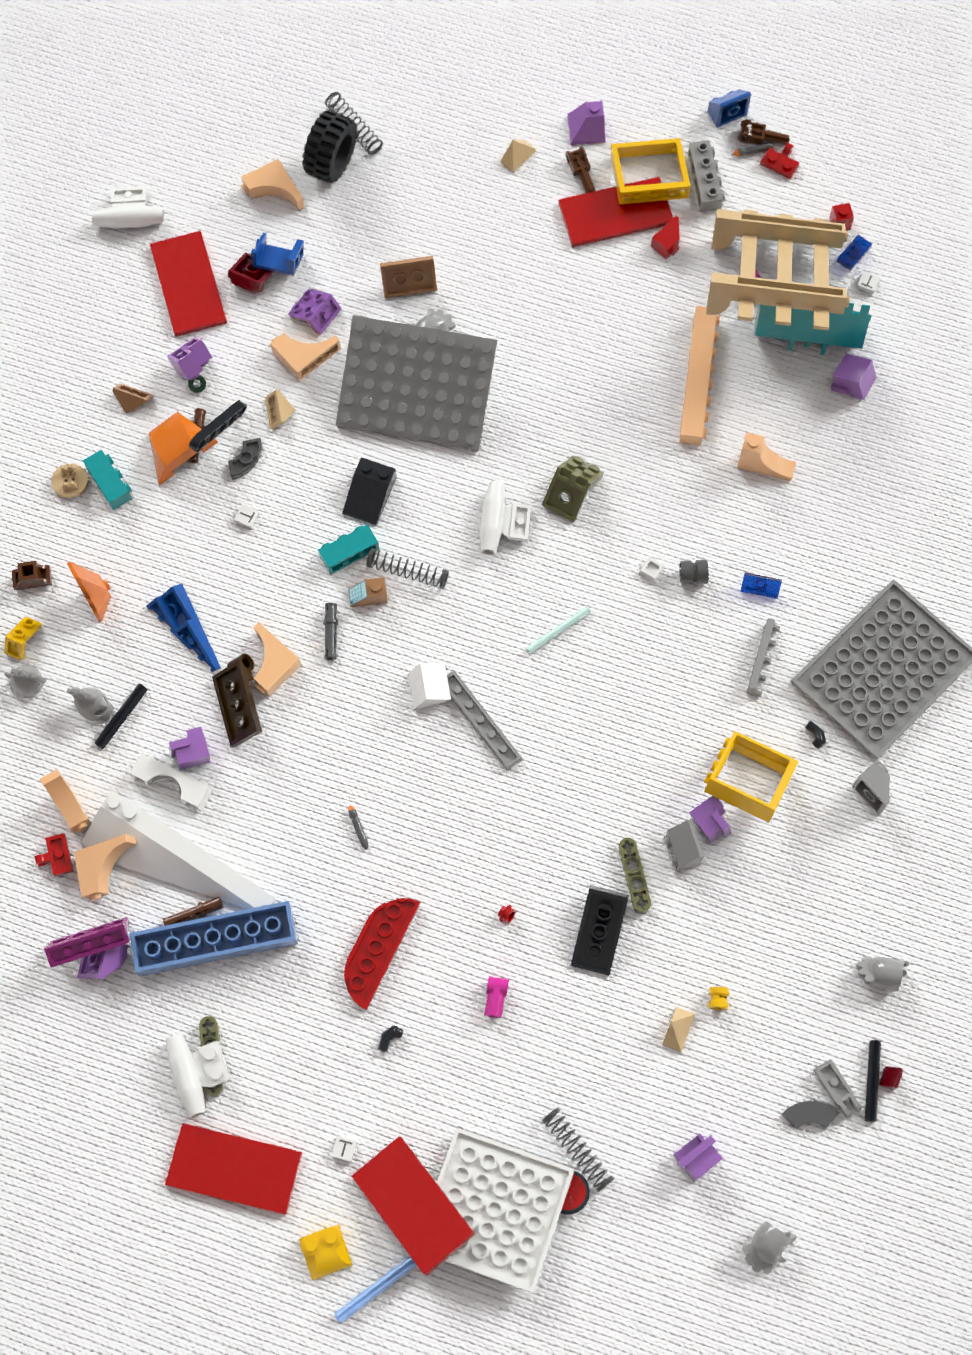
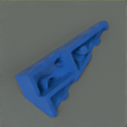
[146,583,221,672]

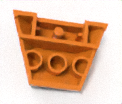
[149,411,218,485]

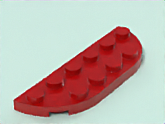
[344,898,421,1011]

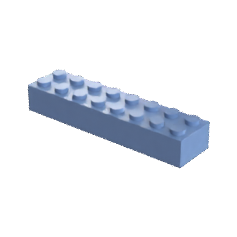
[130,901,298,977]

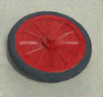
[561,1171,590,1215]

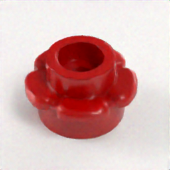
[498,904,516,924]

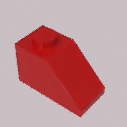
[651,215,680,259]

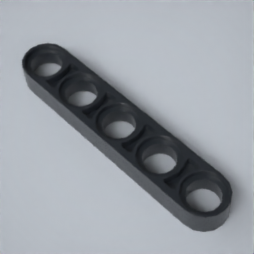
[189,400,247,452]

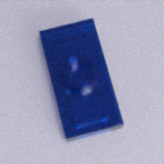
[836,234,872,271]
[740,572,782,599]

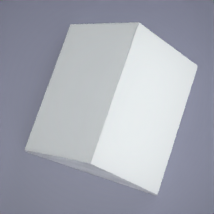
[408,663,451,710]

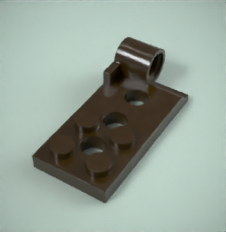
[212,653,262,747]

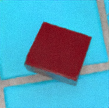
[879,1066,903,1091]

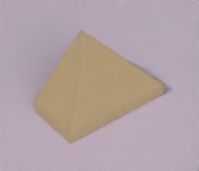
[501,139,537,173]
[265,390,295,430]
[662,1007,695,1053]

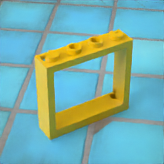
[610,138,690,204]
[704,731,799,823]

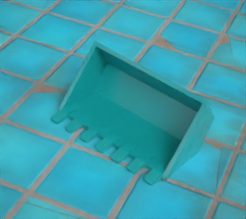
[754,303,872,355]

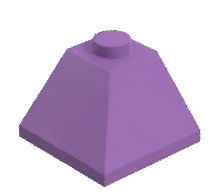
[567,101,605,145]
[77,944,129,979]

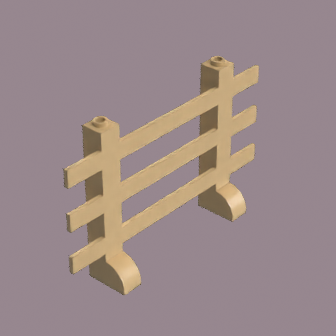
[706,209,850,331]

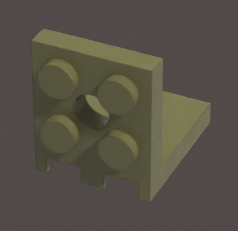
[542,456,604,522]

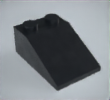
[342,457,397,526]

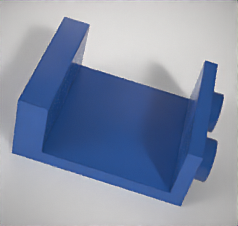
[250,232,304,275]

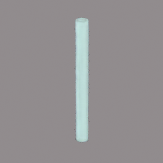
[526,606,591,654]

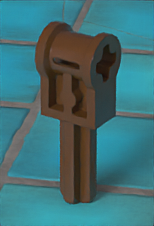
[738,119,790,145]
[565,146,595,193]

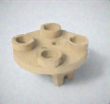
[51,464,89,498]

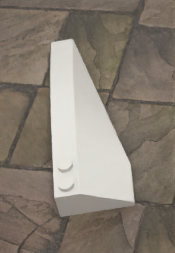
[81,790,276,909]

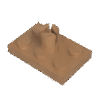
[380,256,438,298]

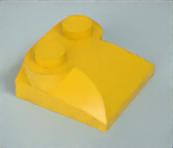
[299,1224,353,1281]

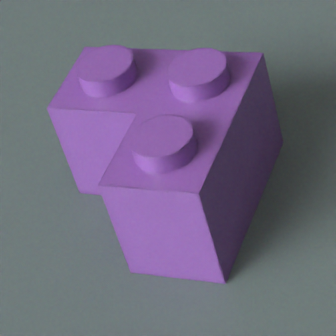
[167,337,212,380]

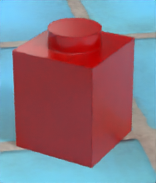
[829,203,854,230]

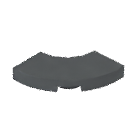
[228,437,262,480]
[781,1101,840,1129]

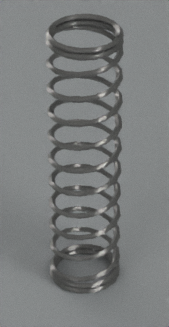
[325,92,383,155]
[366,548,449,589]
[542,1107,614,1192]

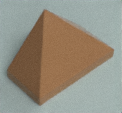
[113,383,154,414]

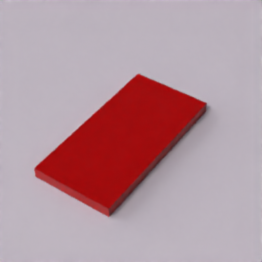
[558,176,673,247]
[150,230,227,337]
[165,1123,303,1215]
[351,1136,476,1276]

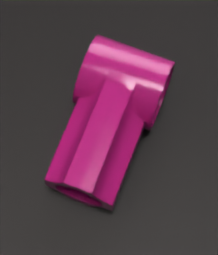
[484,976,509,1018]

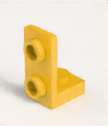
[4,617,41,661]

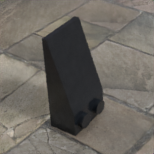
[570,885,629,976]

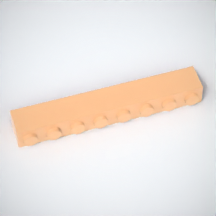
[679,306,720,445]

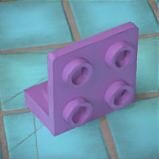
[288,289,342,335]

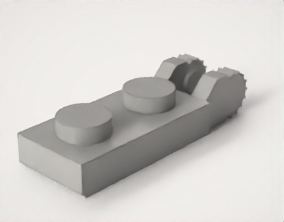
[813,1059,862,1119]

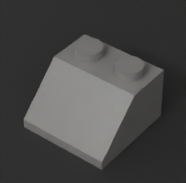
[852,761,890,815]
[664,819,704,872]

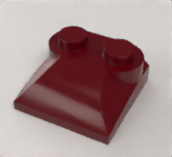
[228,252,274,293]

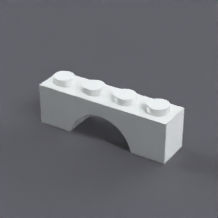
[129,753,212,812]

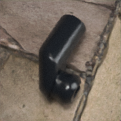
[805,720,826,749]
[378,1026,403,1052]

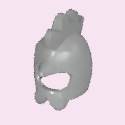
[415,308,456,331]
[4,665,46,698]
[66,687,114,721]
[856,956,909,992]
[742,1221,797,1274]

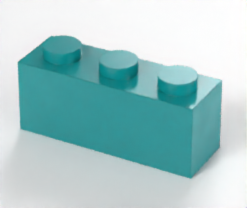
[82,449,132,510]
[318,524,379,575]

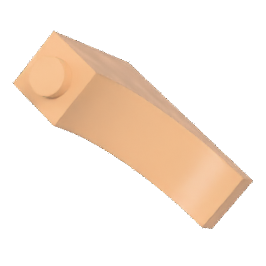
[241,159,305,211]
[270,333,341,381]
[737,432,796,481]
[253,622,301,697]
[40,769,91,833]
[74,834,137,901]

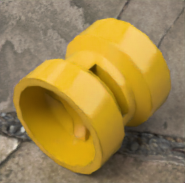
[708,987,729,1011]

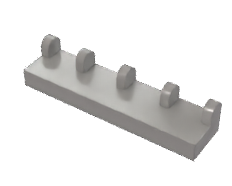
[746,618,780,697]

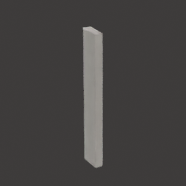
[447,670,523,771]

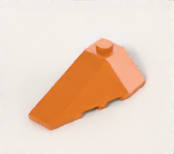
[67,562,111,622]

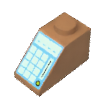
[348,577,388,607]

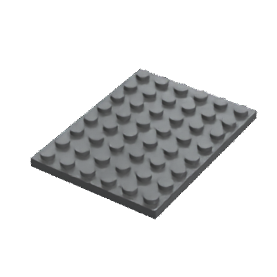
[335,315,498,450]
[790,579,972,760]

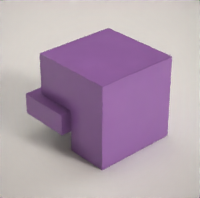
[830,353,877,400]
[169,727,210,771]
[689,796,732,843]
[673,1133,723,1182]

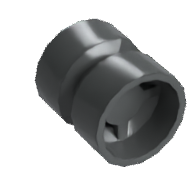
[679,560,709,585]

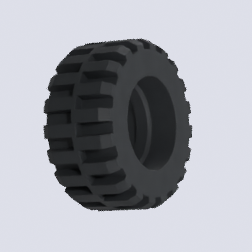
[302,110,357,183]

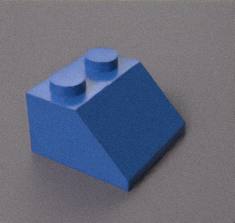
[707,89,751,128]

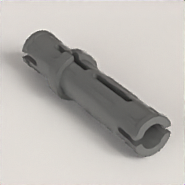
[323,603,338,660]

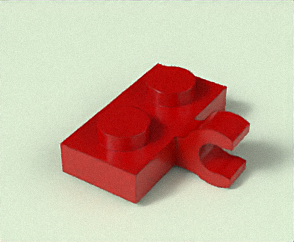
[760,142,800,180]
[34,833,74,877]

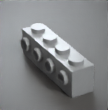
[688,140,725,212]

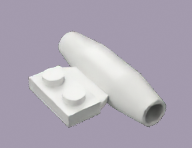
[92,186,165,228]
[480,481,532,555]
[166,1033,231,1118]

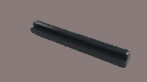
[95,684,147,749]
[865,1040,881,1123]

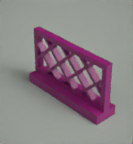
[44,917,130,968]

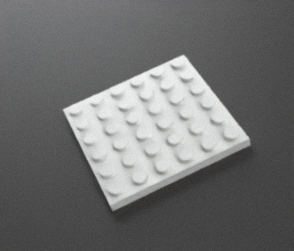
[437,1127,575,1294]

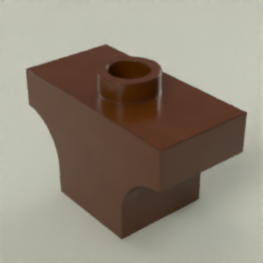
[12,561,52,590]

